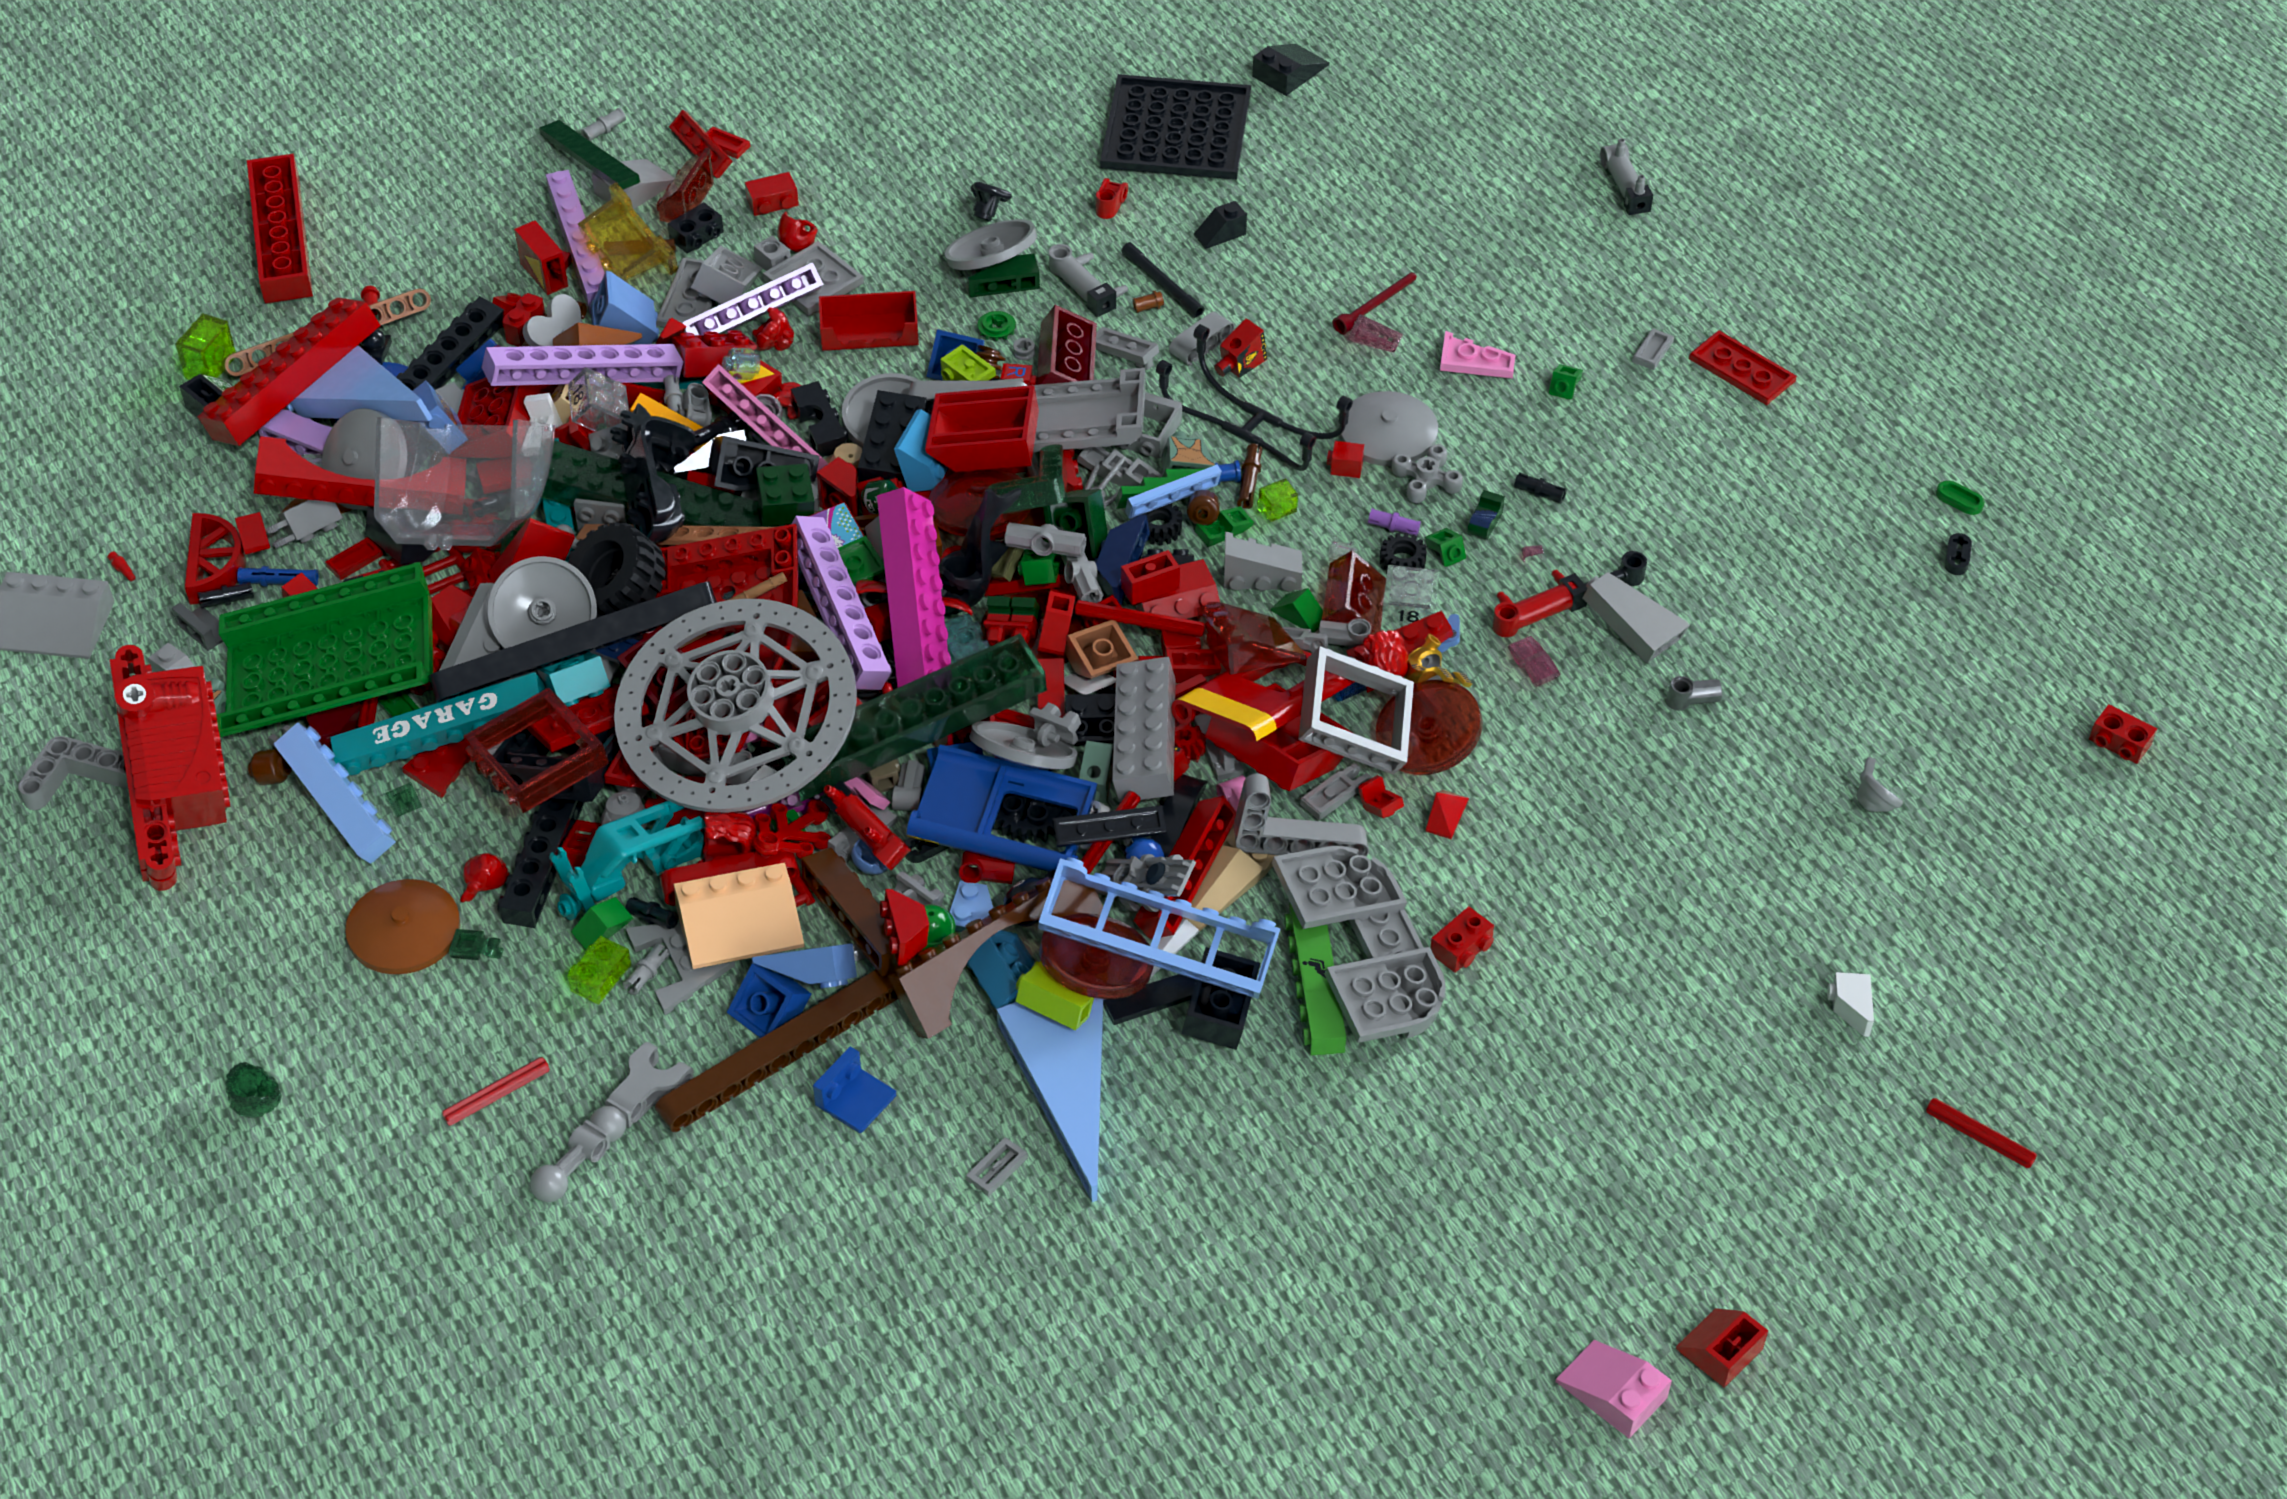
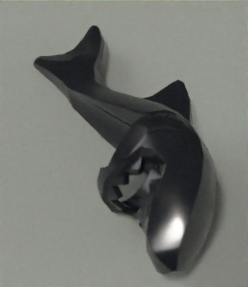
[938,488,1021,616]

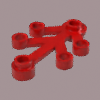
[753,800,831,859]

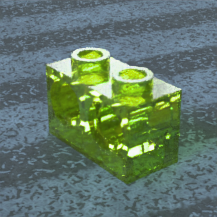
[567,936,632,1005]

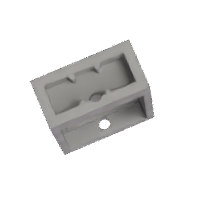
[1115,392,1182,459]

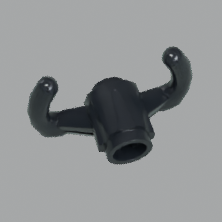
[970,182,1012,221]

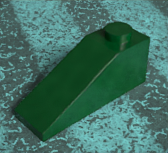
[968,253,1040,298]

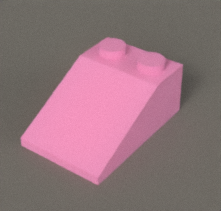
[1555,1340,1672,1438]

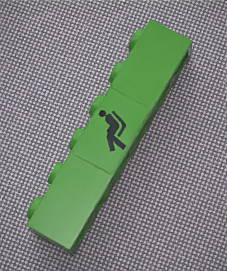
[1284,903,1346,1056]

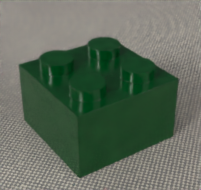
[756,464,815,526]

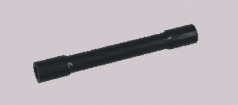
[1121,242,1205,318]

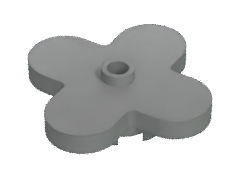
[523,294,582,346]

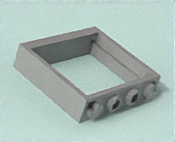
[1298,646,1414,775]

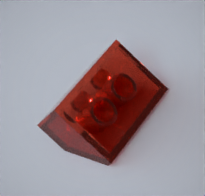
[657,148,714,223]
[1322,550,1387,634]

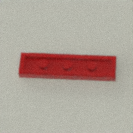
[669,109,733,178]

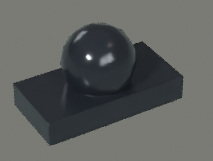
[361,328,392,365]

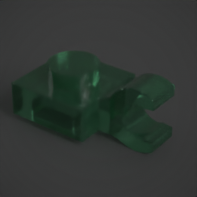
[449,929,504,960]

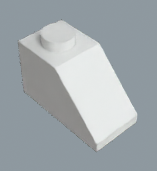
[1827,972,1874,1037]

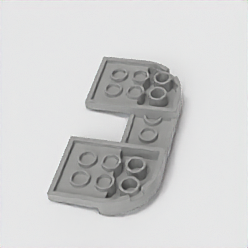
[1272,846,1446,1043]

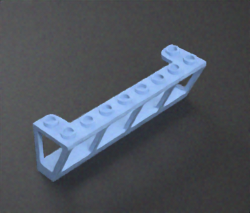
[1038,857,1281,999]

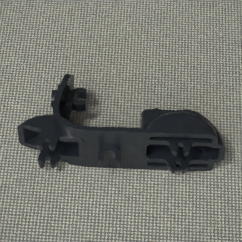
[610,403,695,543]

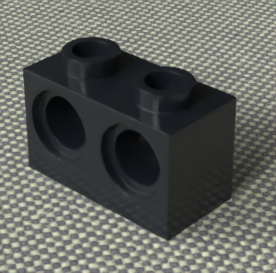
[667,202,724,254]

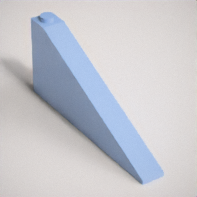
[285,345,433,421]
[997,974,1106,1202]

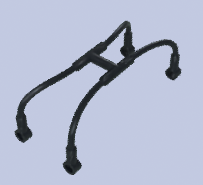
[1156,324,1353,471]

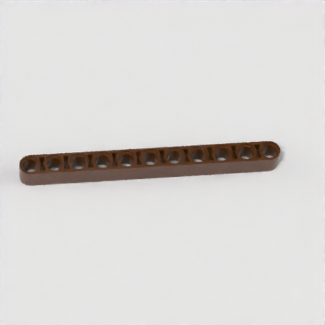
[655,953,919,1132]

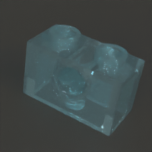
[945,613,991,676]

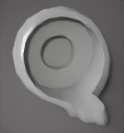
[1856,757,1903,812]

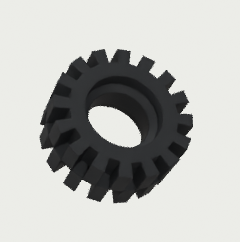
[1136,503,1182,546]
[1380,533,1427,579]

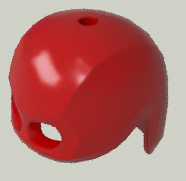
[777,212,818,252]

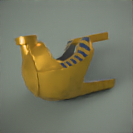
[1405,634,1472,716]

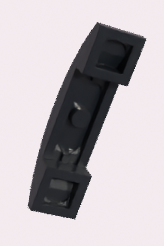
[1151,774,1208,857]

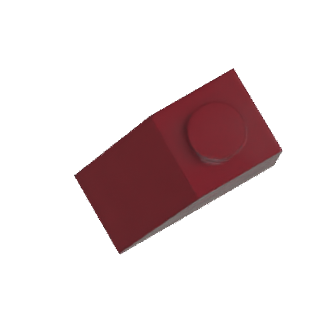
[306,701,361,752]

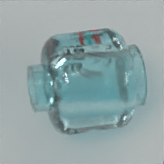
[722,348,760,380]

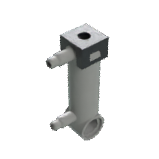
[1600,138,1653,215]
[1049,244,1128,317]

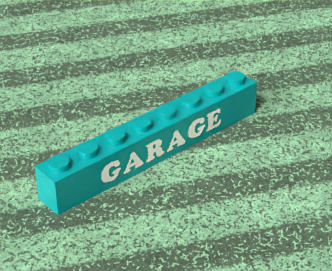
[330,672,550,775]

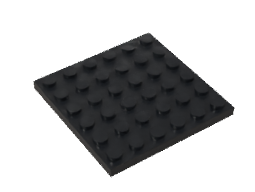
[1100,74,1252,180]

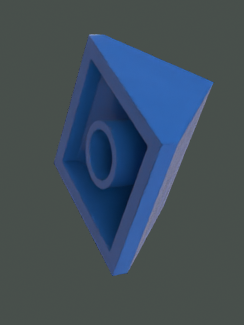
[926,329,984,381]

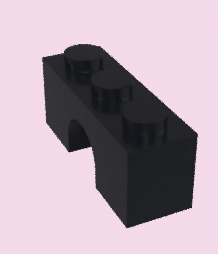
[791,381,848,457]

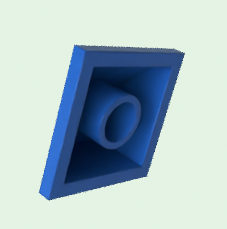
[727,964,812,1038]

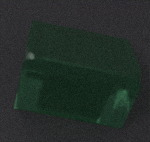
[384,782,423,818]

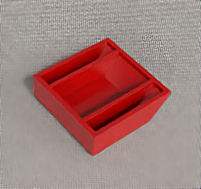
[925,385,1039,473]
[1205,683,1353,791]

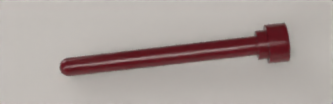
[1332,272,1417,335]

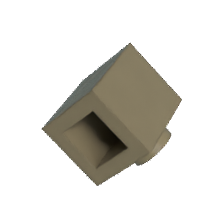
[863,748,901,793]

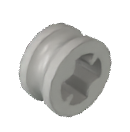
[1013,338,1035,360]

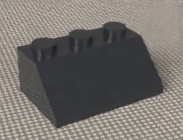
[365,506,450,566]

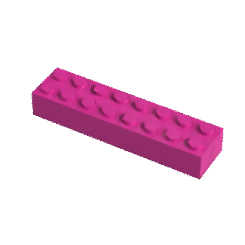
[877,487,954,699]

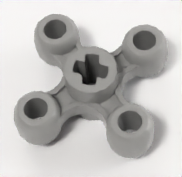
[1391,444,1463,503]

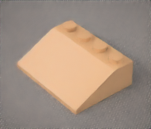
[674,863,804,969]

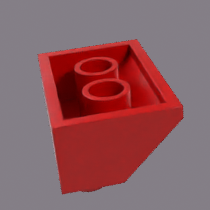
[1135,559,1222,629]

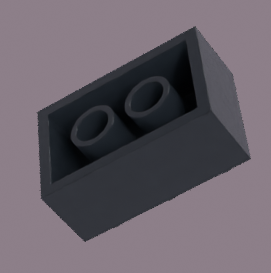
[1181,947,1261,1050]

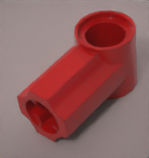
[959,851,1015,884]

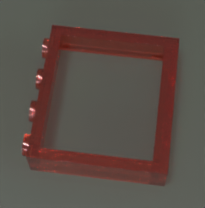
[464,687,609,813]

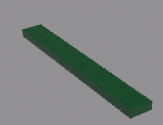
[539,120,640,191]

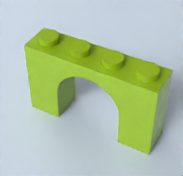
[1016,937,1134,1031]

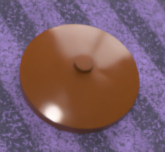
[345,879,461,974]

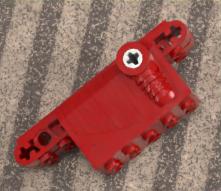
[109,645,231,891]

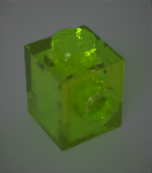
[1257,478,1298,522]

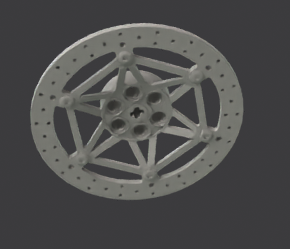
[614,599,857,813]

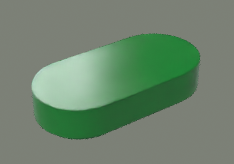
[1936,481,1985,515]

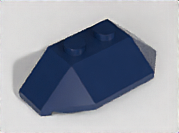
[1094,515,1150,605]

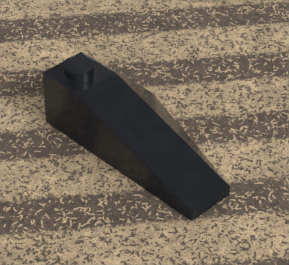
[710,436,820,491]

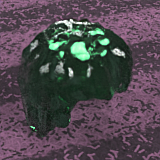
[225,1062,282,1118]

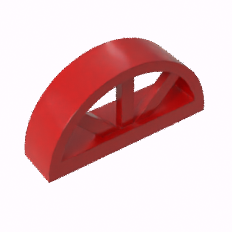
[185,513,246,605]

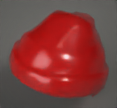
[460,853,509,903]

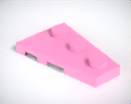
[1440,331,1516,379]

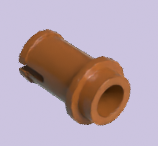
[1132,291,1164,313]

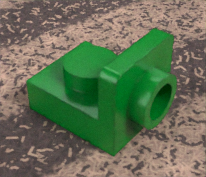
[1549,364,1583,400]
[1425,528,1466,567]

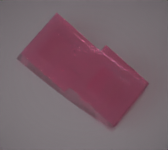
[1508,636,1561,687]

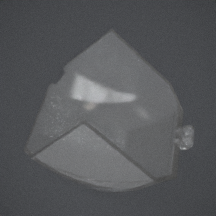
[374,417,555,550]

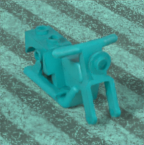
[549,801,705,920]

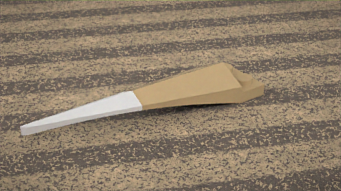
[1131,828,1279,989]

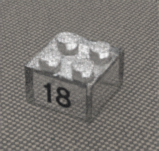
[568,367,629,432]
[1382,565,1440,625]

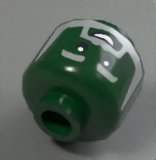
[861,480,898,514]

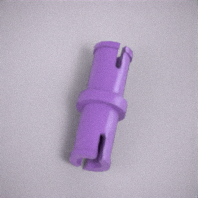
[1368,508,1421,536]

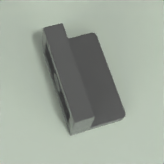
[172,603,223,651]

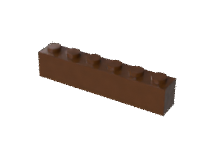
[802,847,912,976]

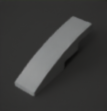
[1077,447,1163,486]

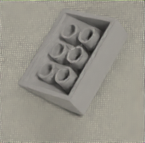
[0,572,115,659]

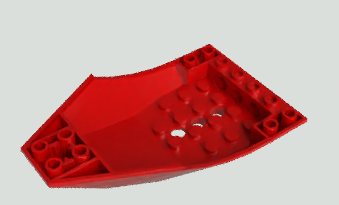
[643,524,798,759]

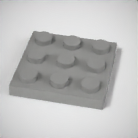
[763,241,864,316]

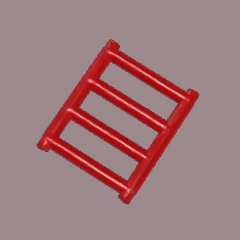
[378,537,472,595]

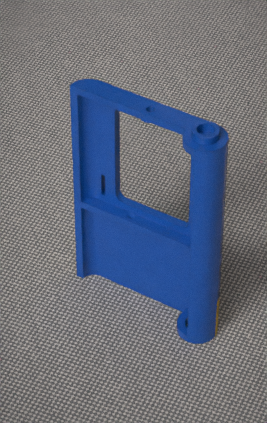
[907,745,1098,872]

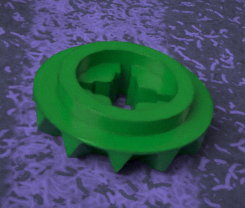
[977,311,1016,341]

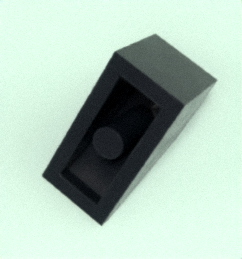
[1194,201,1247,249]

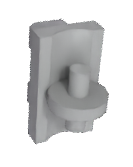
[1029,702,1081,747]
[894,871,944,906]

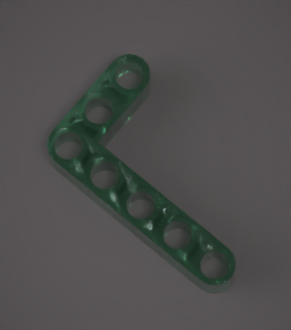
[988,444,1067,514]

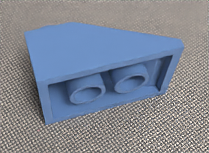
[752,943,857,988]

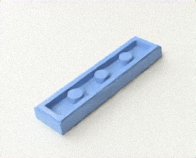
[1125,464,1222,518]

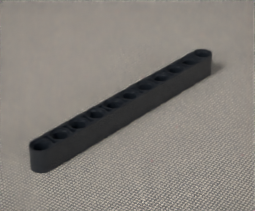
[428,582,717,702]

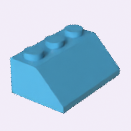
[894,409,949,492]
[966,930,1035,1010]

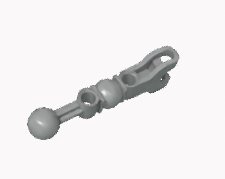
[530,1042,694,1202]

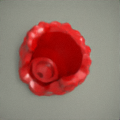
[1354,630,1408,677]
[703,811,757,862]

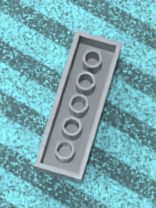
[1112,657,1176,803]

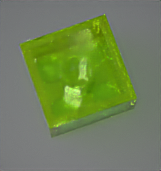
[175,313,236,380]

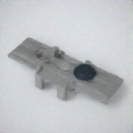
[1095,854,1196,912]

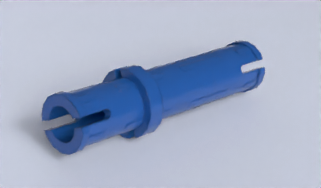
[237,566,319,587]

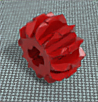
[1174,722,1206,765]

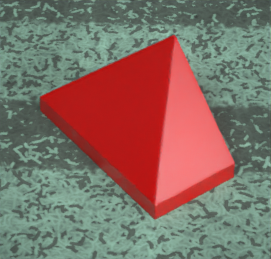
[1425,790,1469,839]

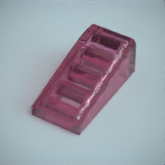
[1347,314,1403,352]

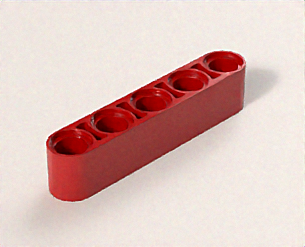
[660,851,800,906]

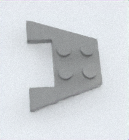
[626,922,735,1015]

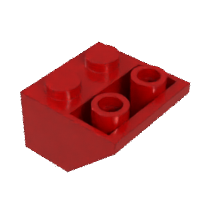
[1676,1308,1769,1388]

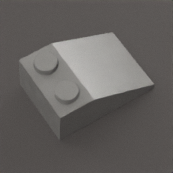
[591,159,677,215]
[691,246,763,305]

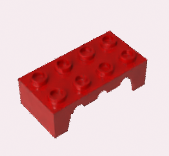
[819,291,919,351]

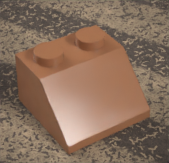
[1065,620,1138,679]

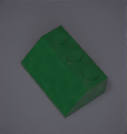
[1042,489,1108,566]

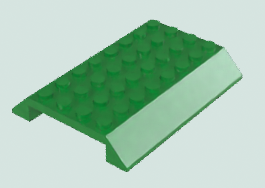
[216,562,433,737]

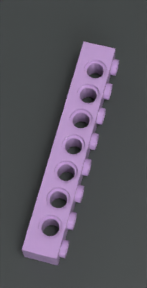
[482,344,683,386]
[792,516,892,690]

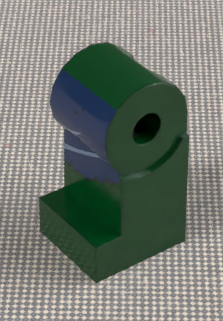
[1467,490,1505,540]

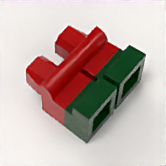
[984,596,1042,648]

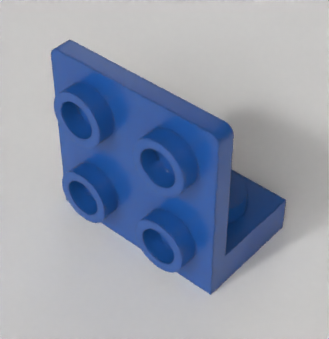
[813,1046,897,1133]

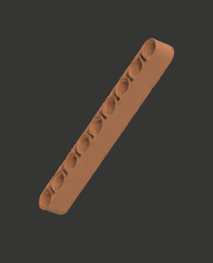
[222,289,431,376]

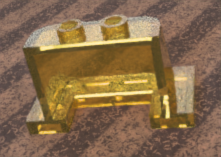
[578,182,678,281]

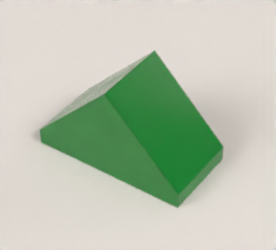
[1271,588,1328,633]
[571,897,633,953]

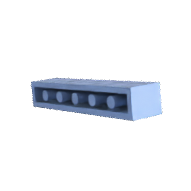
[274,722,396,864]

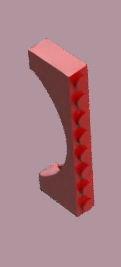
[253,436,468,517]

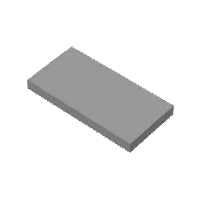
[656,258,716,327]

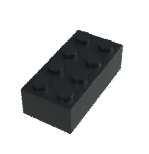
[858,390,927,489]

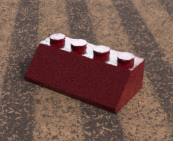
[1036,305,1097,385]

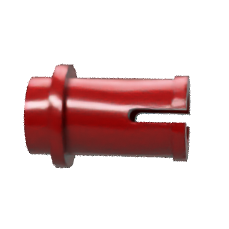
[360,285,380,315]

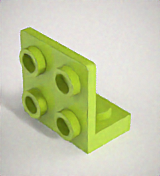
[940,344,996,381]

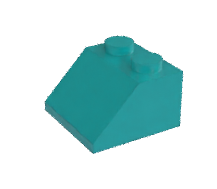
[537,652,610,707]

